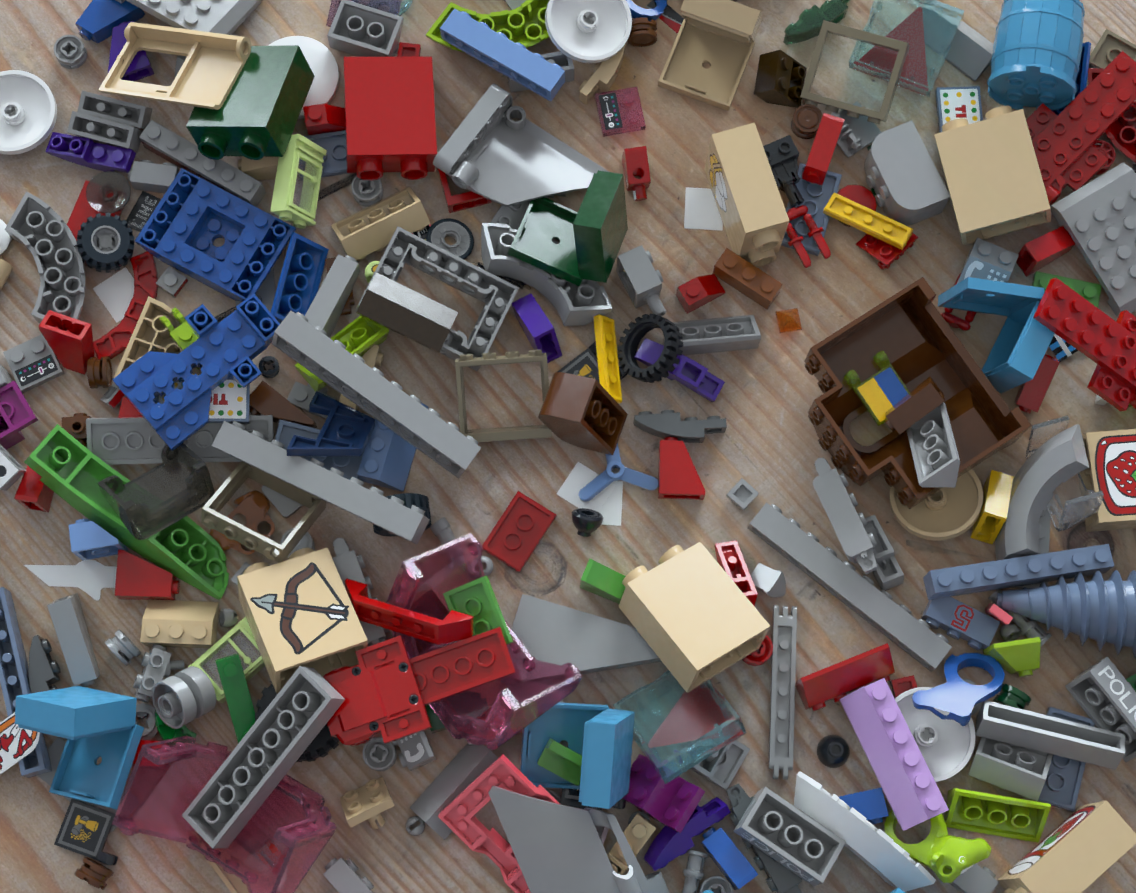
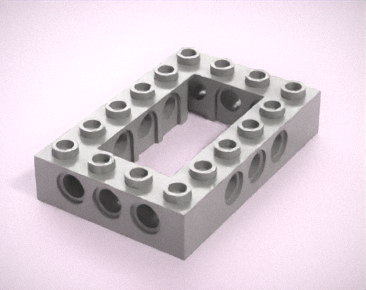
[356,227,519,371]

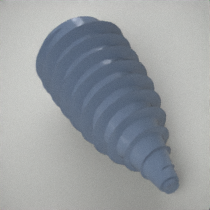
[996,570,1136,659]

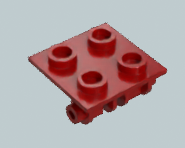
[856,216,918,270]

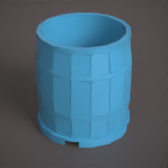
[987,0,1085,111]

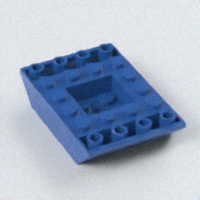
[135,168,296,302]

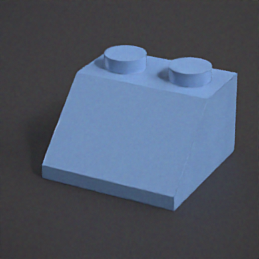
[69,519,129,560]

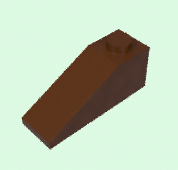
[249,380,317,428]

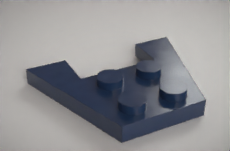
[287,391,375,456]

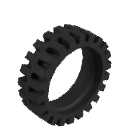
[618,314,683,383]

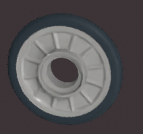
[426,218,474,260]

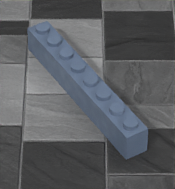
[923,544,1114,600]
[0,587,52,778]

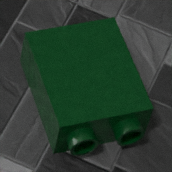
[186,45,315,160]

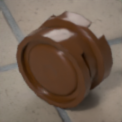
[627,17,657,47]
[791,104,823,139]
[87,356,112,389]
[74,857,114,890]

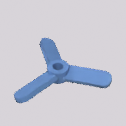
[579,443,659,502]

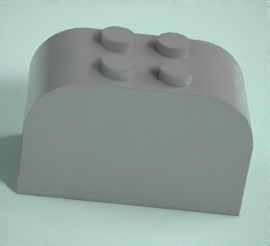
[864,120,951,226]

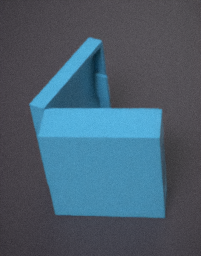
[938,277,1055,393]
[15,686,144,810]
[520,701,635,809]

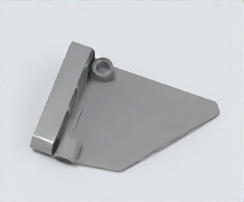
[433,84,609,206]

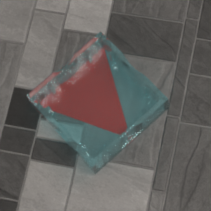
[849,0,964,98]
[613,670,746,784]

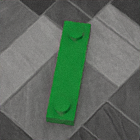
[215,653,256,744]

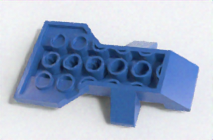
[112,293,280,451]

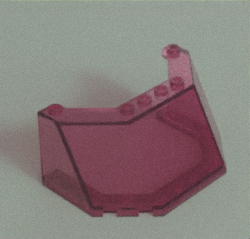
[386,533,583,750]
[112,736,336,893]

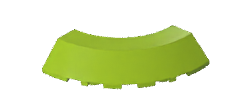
[426,0,549,53]

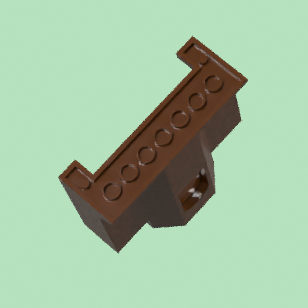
[804,277,1032,510]

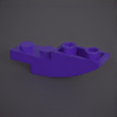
[45,132,136,173]
[634,338,725,402]
[644,797,731,871]

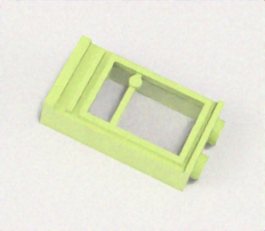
[270,134,327,229]
[188,617,265,704]

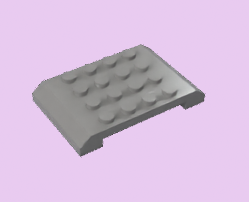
[116,0,262,35]
[1050,162,1136,318]

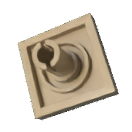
[340,777,394,829]

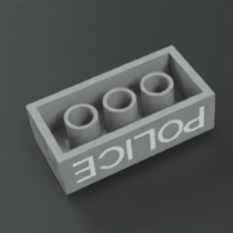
[1065,657,1136,762]
[733,787,846,886]

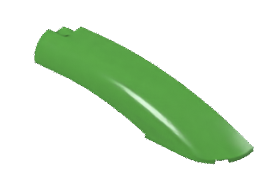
[24,424,229,600]

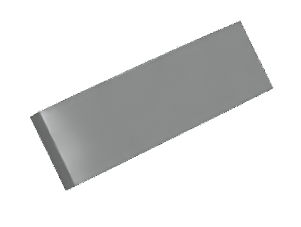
[864,515,904,590]

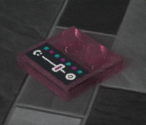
[595,87,646,137]

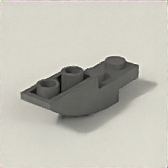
[634,410,727,443]
[28,635,61,693]

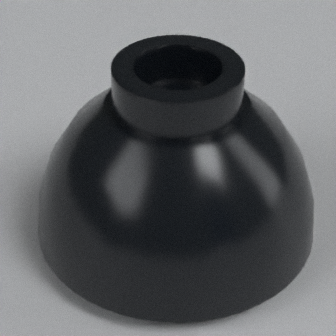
[572,508,603,537]
[817,735,850,768]

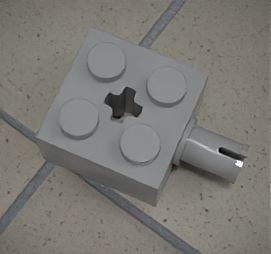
[616,245,667,316]

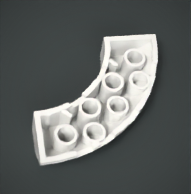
[794,771,936,892]

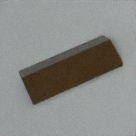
[356,272,458,353]

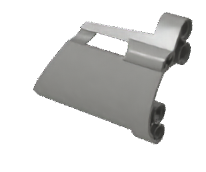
[488,786,670,893]

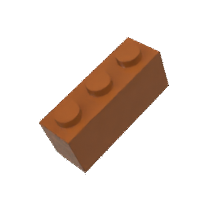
[712,248,783,310]

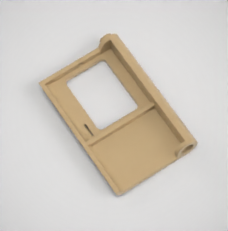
[99,22,251,110]

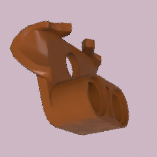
[209,490,275,555]

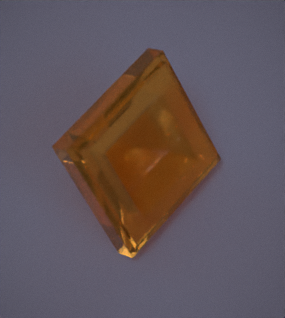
[775,308,802,333]

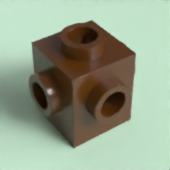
[62,413,91,447]

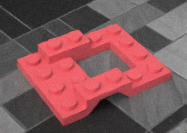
[438,754,560,893]

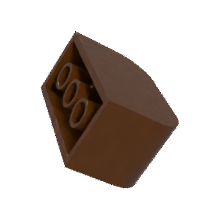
[538,372,628,455]

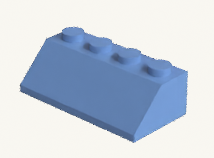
[357,403,429,492]

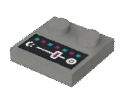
[3,334,64,393]

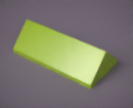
[294,315,389,392]
[945,788,1051,843]

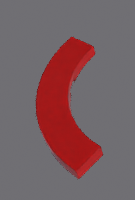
[93,251,158,360]

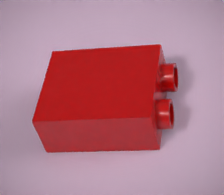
[343,57,437,180]

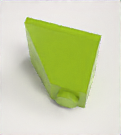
[983,637,1041,677]

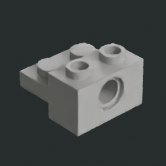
[682,735,750,790]

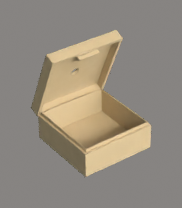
[658,0,763,111]

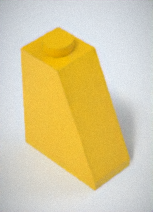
[970,470,1014,545]

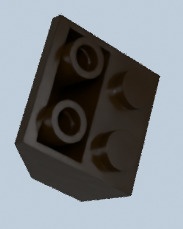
[754,50,807,108]

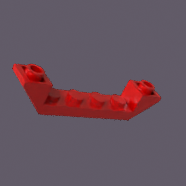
[344,578,473,645]

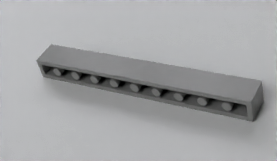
[211,421,430,545]
[748,502,952,671]

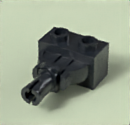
[763,135,804,207]

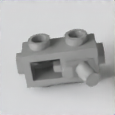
[133,644,184,702]

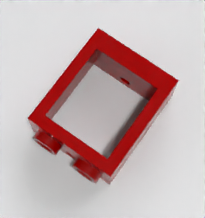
[437,168,492,213]

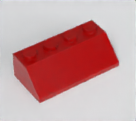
[795,643,895,711]

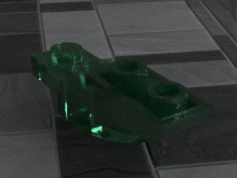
[783,0,850,45]

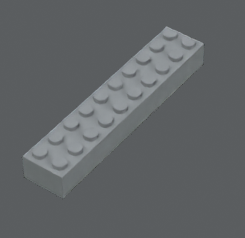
[272,311,481,479]

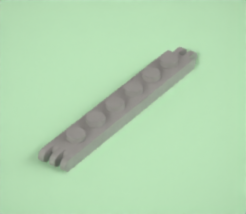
[768,605,797,780]

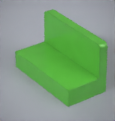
[537,738,582,786]

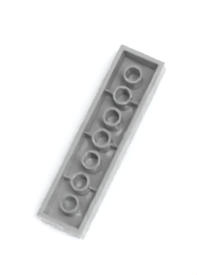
[182,666,345,849]

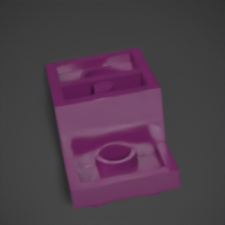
[0,381,38,450]
[622,754,705,833]

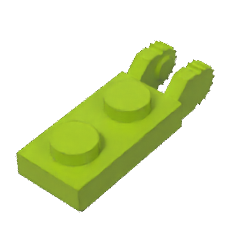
[160,307,200,369]

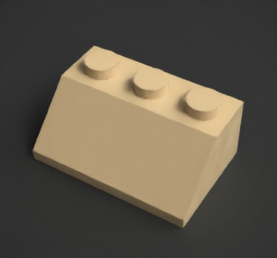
[140,599,219,648]

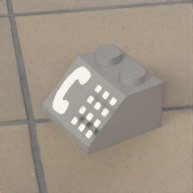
[957,238,1019,284]
[393,731,437,771]

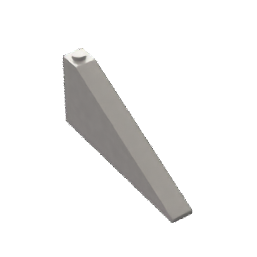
[501,594,662,686]

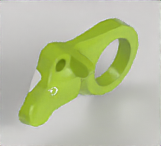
[884,810,991,883]

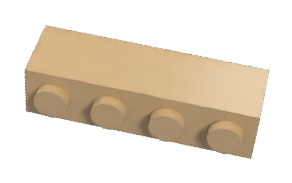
[331,187,431,261]

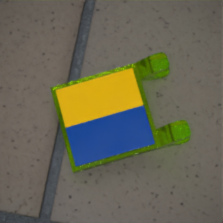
[844,351,910,426]

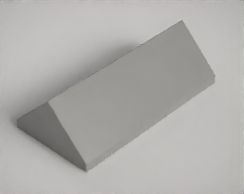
[922,0,994,82]
[673,315,761,355]
[906,402,960,488]
[410,741,498,840]

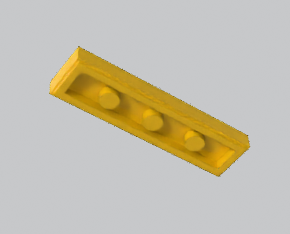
[823,192,913,250]
[593,314,622,404]

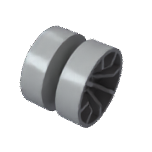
[152,666,216,729]

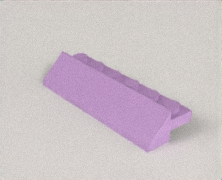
[839,678,949,831]

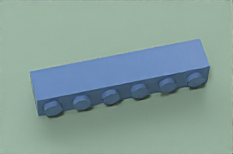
[440,8,565,101]

